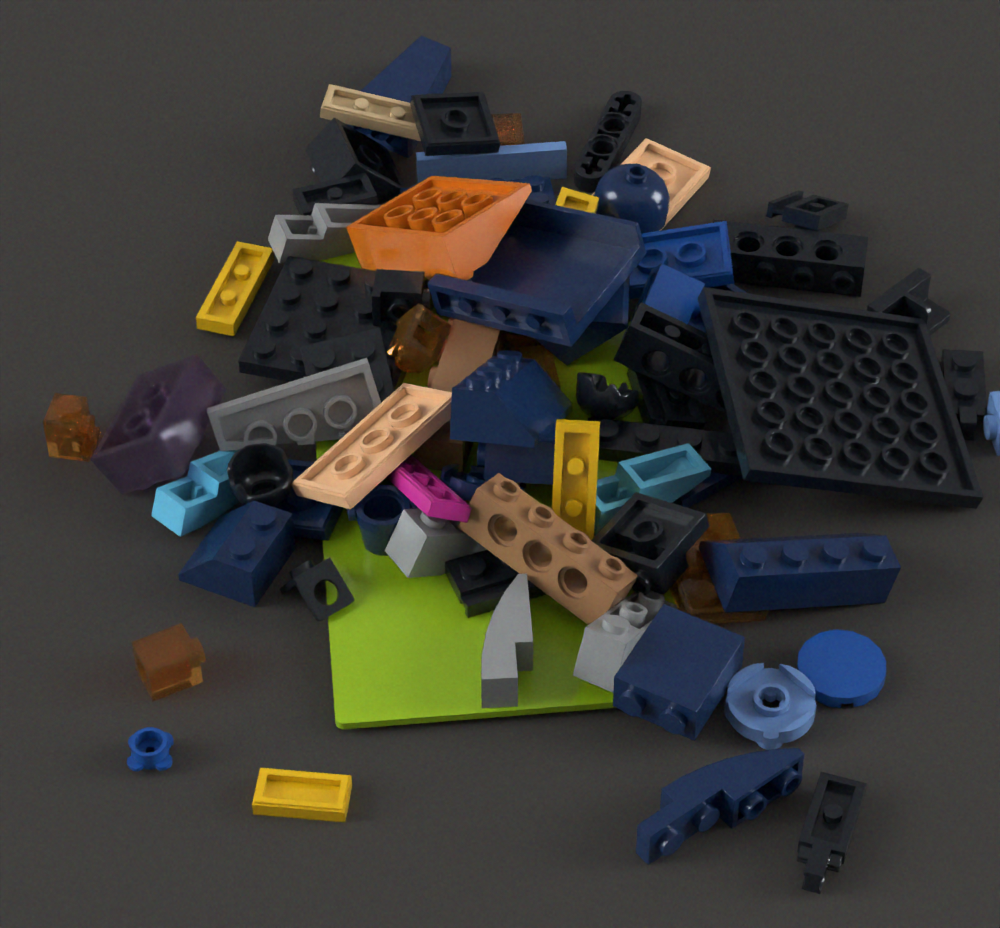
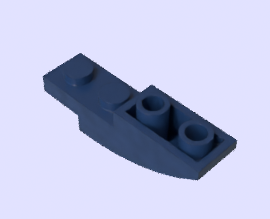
[636,748,805,865]

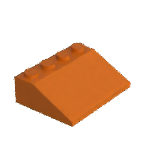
[346,176,532,280]

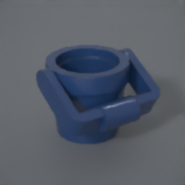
[346,484,418,556]

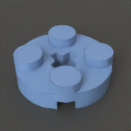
[724,663,817,750]

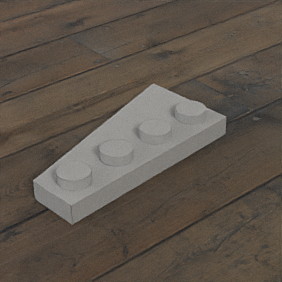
[207,358,381,451]

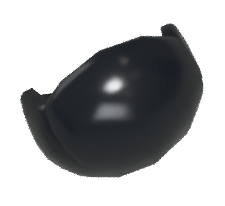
[576,372,639,420]
[227,443,294,507]

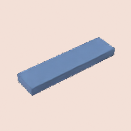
[416,141,567,184]

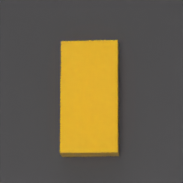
[252,768,352,822]

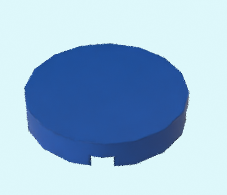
[797,629,887,708]

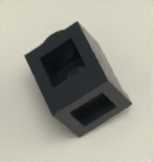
[372,269,432,326]

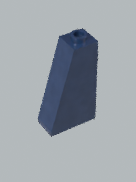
[347,36,451,158]

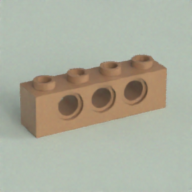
[458,473,638,625]

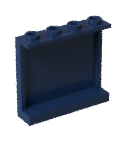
[427,199,646,347]

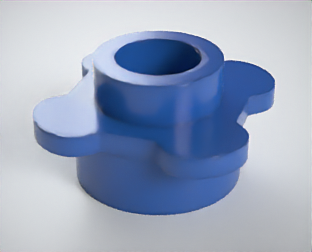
[127,727,174,772]

